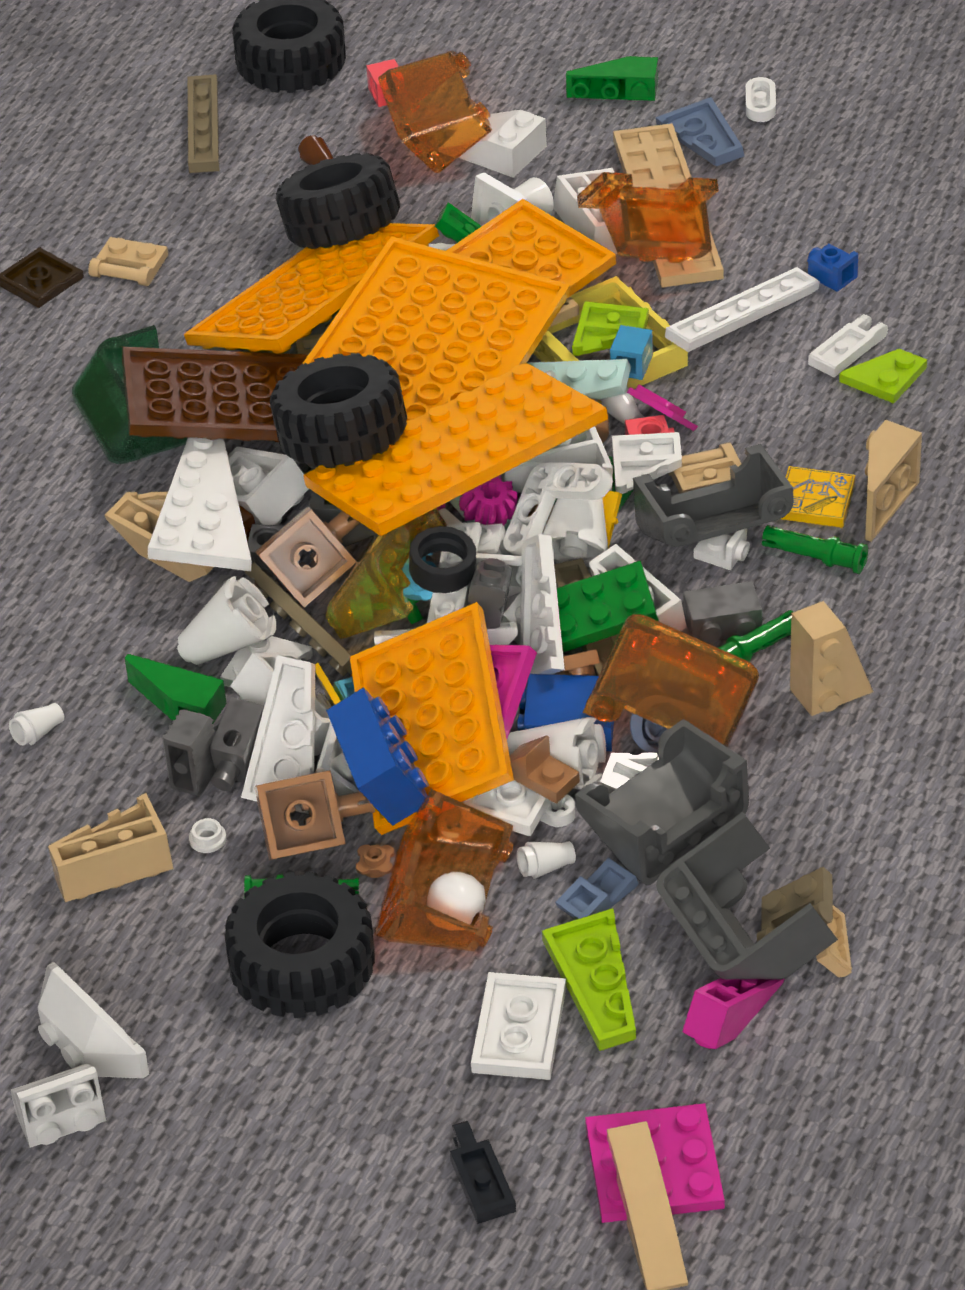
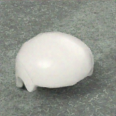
[426,872,486,927]

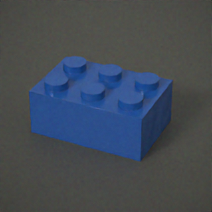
[326,687,430,826]

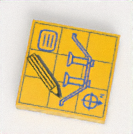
[781,466,856,528]

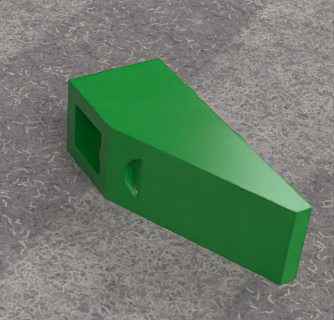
[566,56,658,101]
[125,654,227,724]

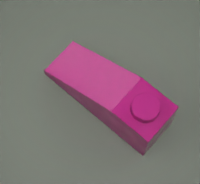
[682,978,785,1049]

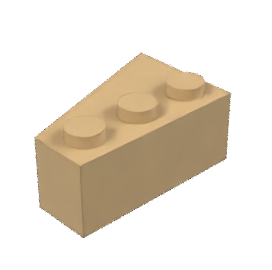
[790,601,873,716]

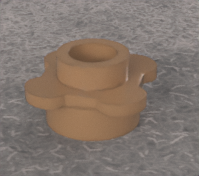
[356,845,395,878]

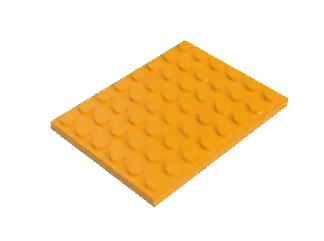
[303,236,570,421]

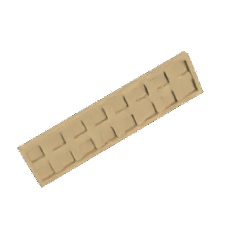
[613,123,724,288]

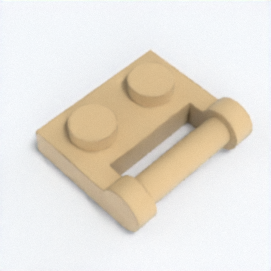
[89,237,168,286]
[669,442,741,493]

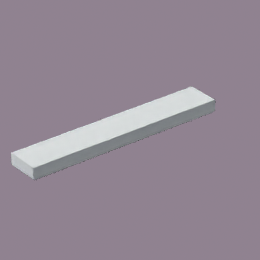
[665,267,820,352]

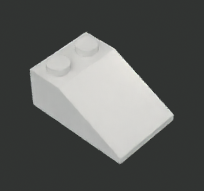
[438,110,547,178]
[228,446,309,525]

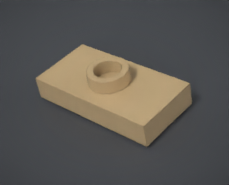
[816,905,852,977]

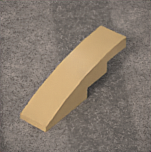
[607,1121,688,1290]

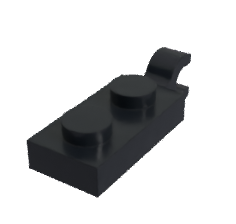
[450,1121,516,1224]

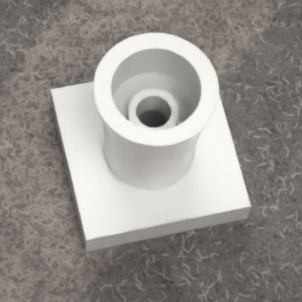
[471,173,554,226]

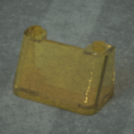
[326,508,447,639]

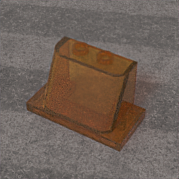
[577,172,719,263]

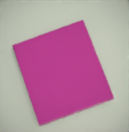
[627,384,698,431]

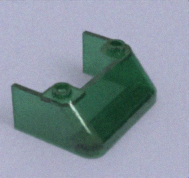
[72,325,187,464]

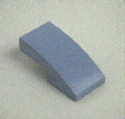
[555,858,639,920]

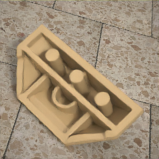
[105,492,214,582]

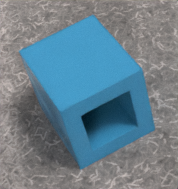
[610,325,653,380]

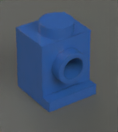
[807,244,858,292]

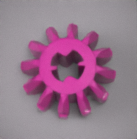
[459,475,518,526]

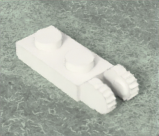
[808,314,888,377]

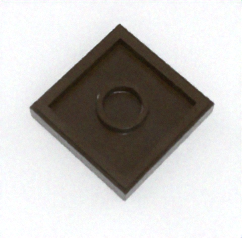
[0,247,84,308]

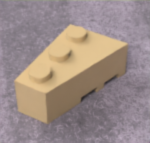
[48,793,173,902]

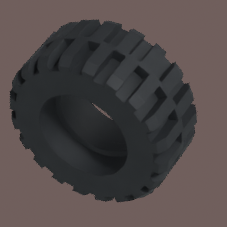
[232,0,346,93]
[275,153,400,249]
[270,353,407,468]
[224,872,375,1018]

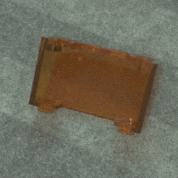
[378,50,492,173]
[583,614,759,748]
[374,789,514,951]

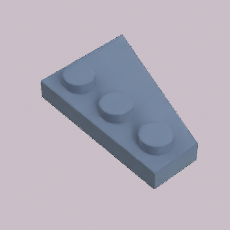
[655,97,744,167]

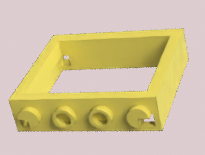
[533,276,689,403]

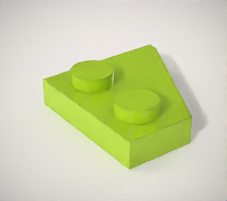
[572,301,649,356]
[839,349,927,403]

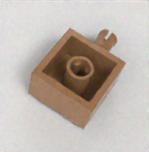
[255,507,360,608]
[254,770,375,860]

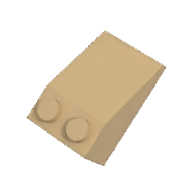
[865,420,922,542]

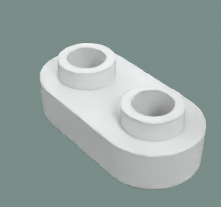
[745,77,776,122]

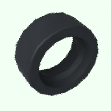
[409,526,476,593]

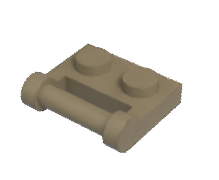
[756,867,833,942]

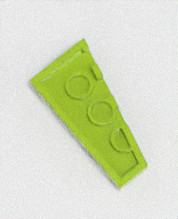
[542,908,636,1051]

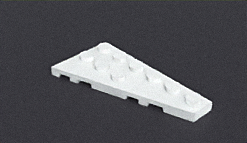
[148,438,252,571]

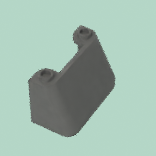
[633,444,794,547]
[575,719,749,885]

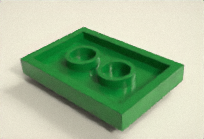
[557,561,659,652]

